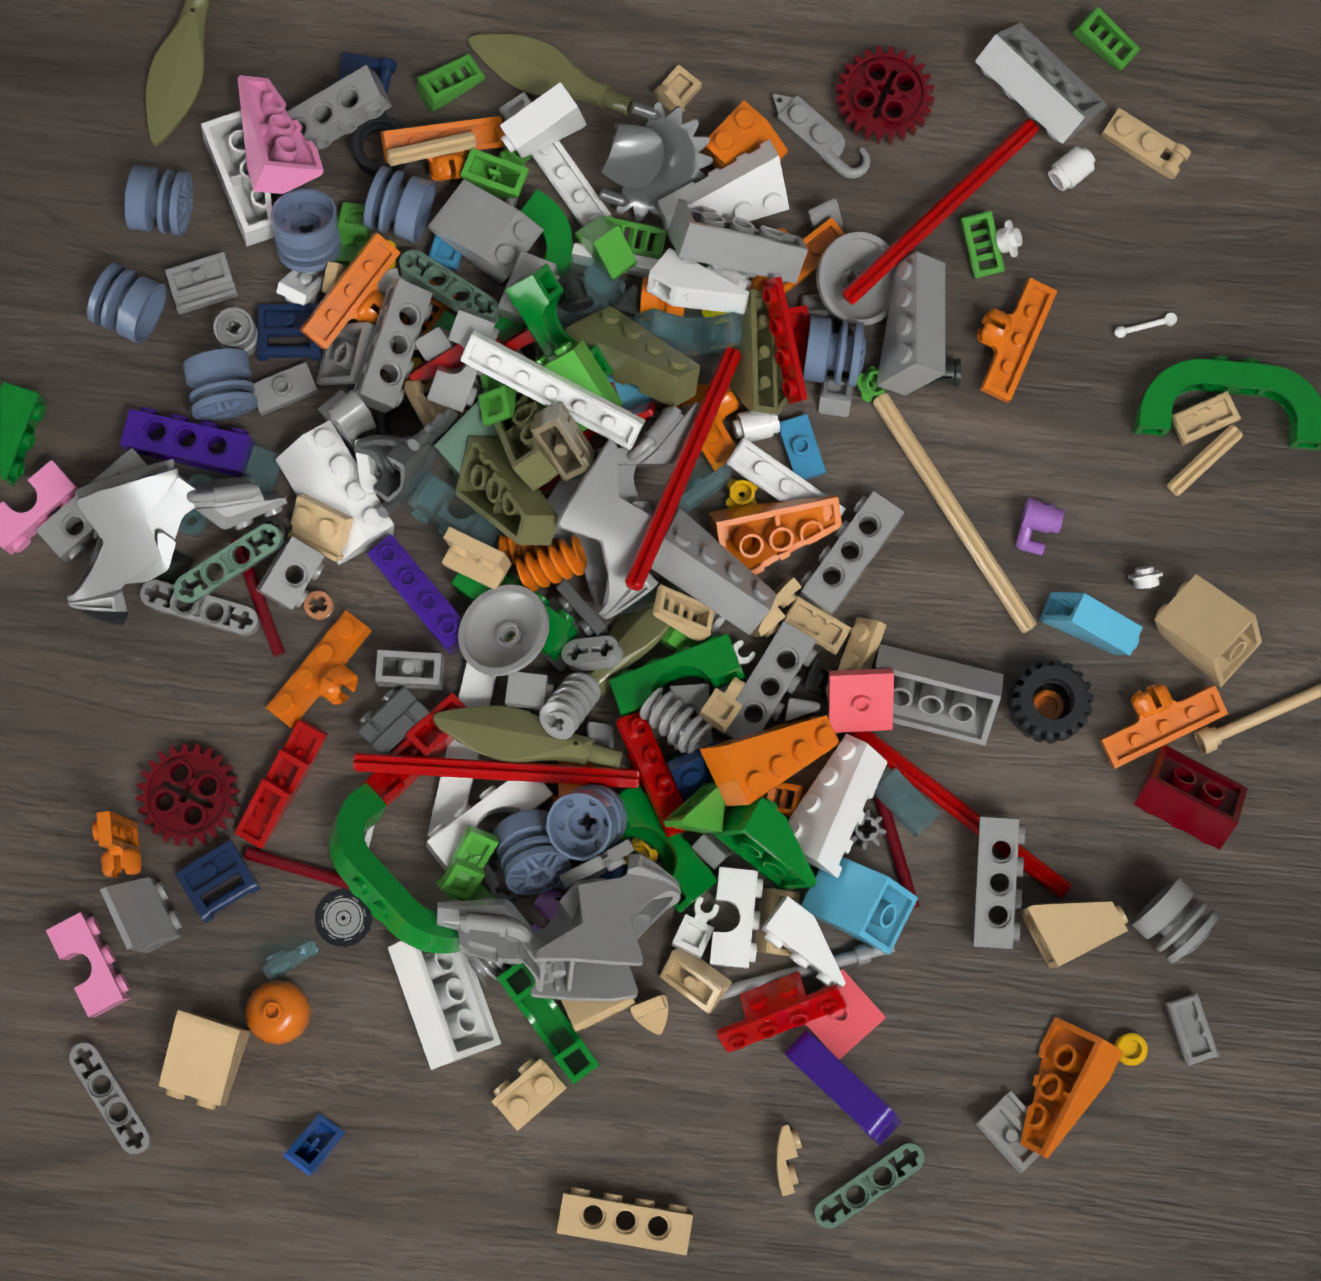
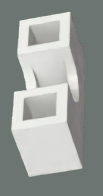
[709,867,763,969]

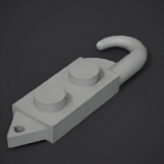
[772,94,871,179]

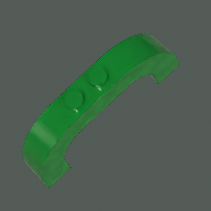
[429,189,573,342]
[1134,356,1321,450]
[329,783,475,954]

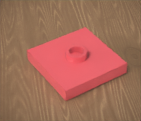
[828,668,894,733]
[805,969,886,1060]

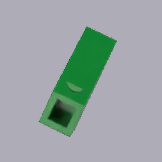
[0,382,47,487]

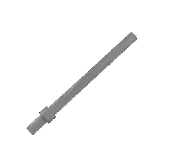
[721,943,895,1000]

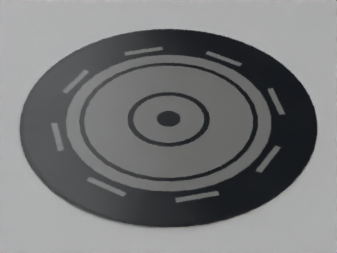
[315,889,372,947]

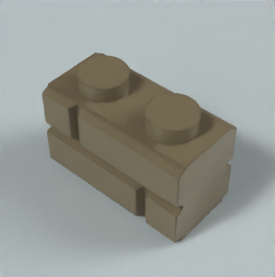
[531,401,595,481]

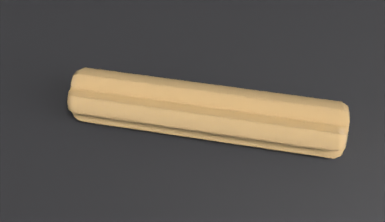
[386,132,476,166]
[1167,425,1243,496]

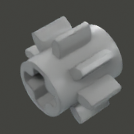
[851,810,886,851]

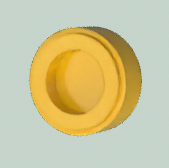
[1114,1033,1148,1066]

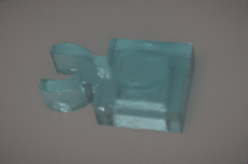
[262,940,320,980]

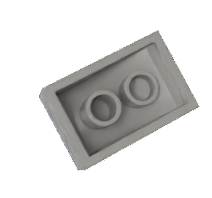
[427,179,544,285]
[100,877,183,953]

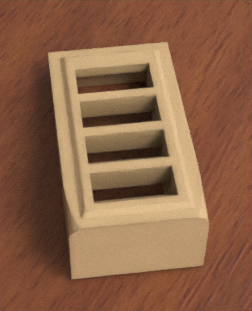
[653,585,714,642]

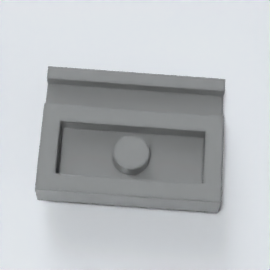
[165,252,238,314]
[559,839,634,887]
[975,1091,1040,1173]

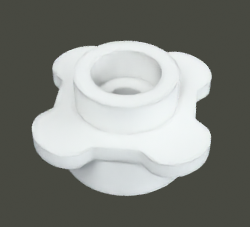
[996,220,1022,257]
[1128,566,1163,589]

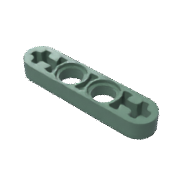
[399,250,500,325]
[174,524,284,603]
[814,1143,924,1229]

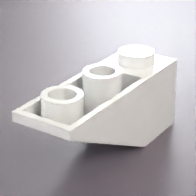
[647,248,749,314]
[761,896,846,987]

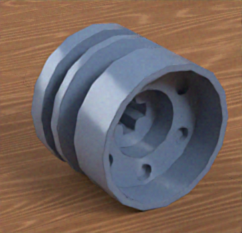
[125,165,194,236]
[364,166,435,244]
[271,188,342,273]
[87,263,166,343]
[803,316,866,387]
[183,348,258,421]
[546,784,627,861]
[493,809,571,895]

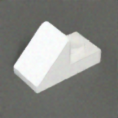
[276,269,326,306]

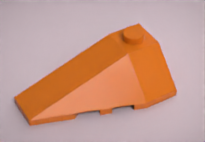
[708,495,842,575]
[1020,1017,1123,1159]

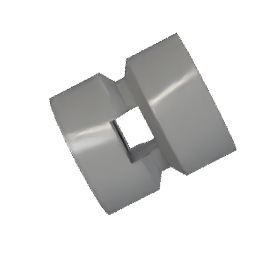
[213,307,258,356]

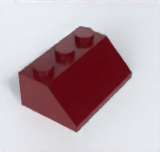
[1134,745,1248,850]

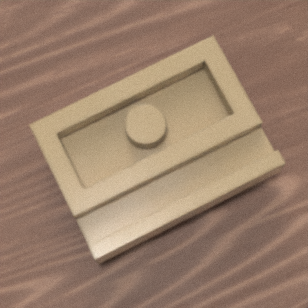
[288,494,353,562]

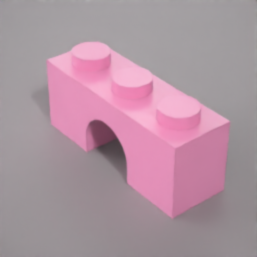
[0,460,78,555]
[46,912,130,1017]

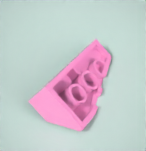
[238,75,324,194]

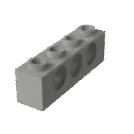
[287,65,392,150]
[353,279,433,413]
[36,448,147,563]
[800,491,905,616]
[718,621,818,740]
[973,815,1025,949]

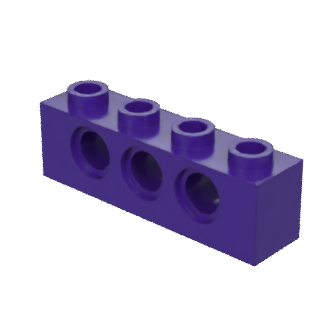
[120,407,256,477]
[366,534,462,655]

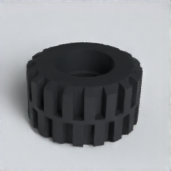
[1008,660,1094,744]

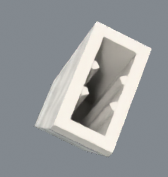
[500,82,587,158]

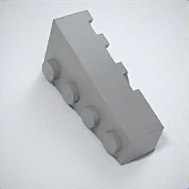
[876,252,945,396]
[651,508,777,635]

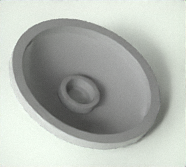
[816,232,896,326]
[458,585,549,676]

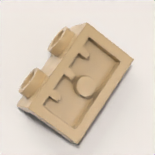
[442,527,512,589]
[491,1058,567,1131]

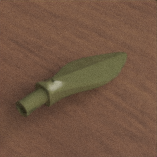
[146,0,211,147]
[468,34,637,116]
[584,578,687,696]
[433,706,623,768]

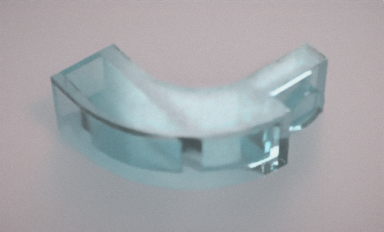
[635,309,743,355]

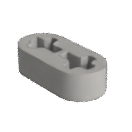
[561,636,623,672]

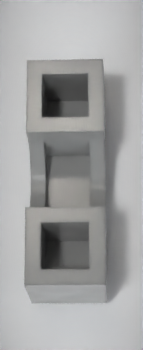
[427,306,499,412]

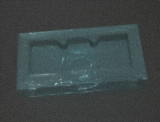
[243,446,280,515]
[677,464,732,514]
[874,768,939,837]

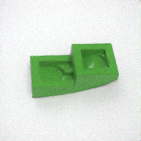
[335,202,371,267]
[478,374,516,427]
[440,825,499,900]

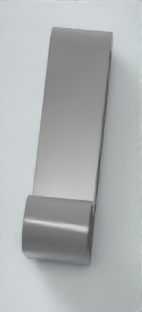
[317,389,379,453]

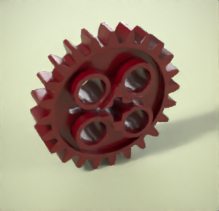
[835,46,935,145]
[135,743,241,847]

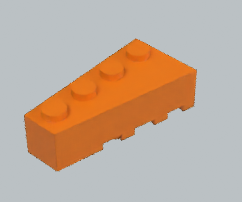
[700,715,840,806]

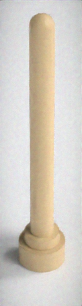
[1194,683,1321,755]

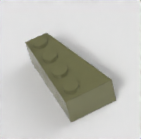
[566,305,700,407]
[494,390,559,491]
[455,436,558,545]

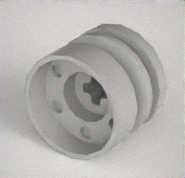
[1131,877,1219,964]

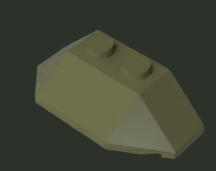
[730,289,788,416]

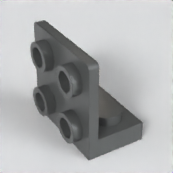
[543,580,608,673]

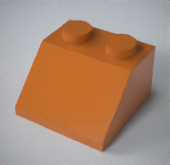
[702,100,788,170]

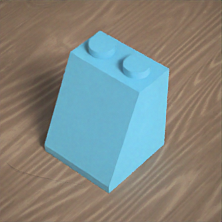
[801,857,918,955]

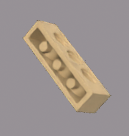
[557,1187,693,1255]

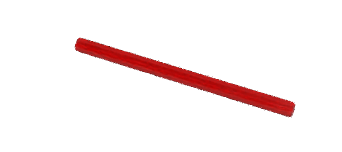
[842,119,1039,305]
[625,347,741,591]
[843,731,1072,898]
[353,752,640,788]

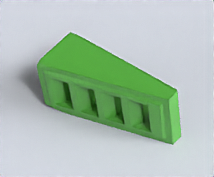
[1072,7,1140,72]
[416,53,485,112]
[959,211,1005,279]
[603,216,667,259]

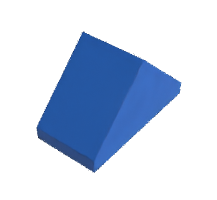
[283,1113,346,1176]

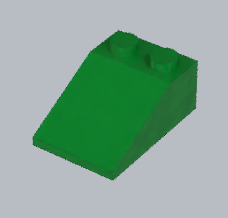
[712,797,817,890]

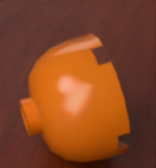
[245,980,311,1045]

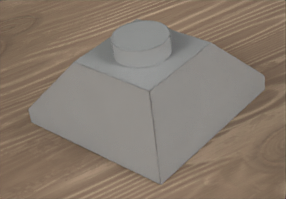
[315,322,394,386]

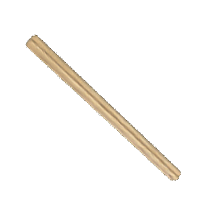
[873,393,1036,633]

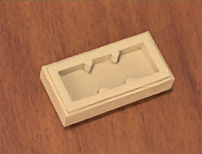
[1171,391,1241,446]
[781,596,852,656]

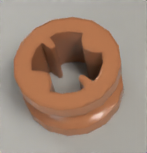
[304,591,334,620]

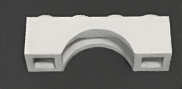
[426,780,553,871]

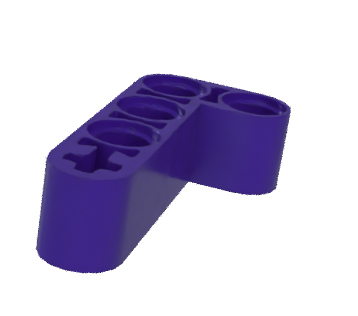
[784,1030,902,1146]

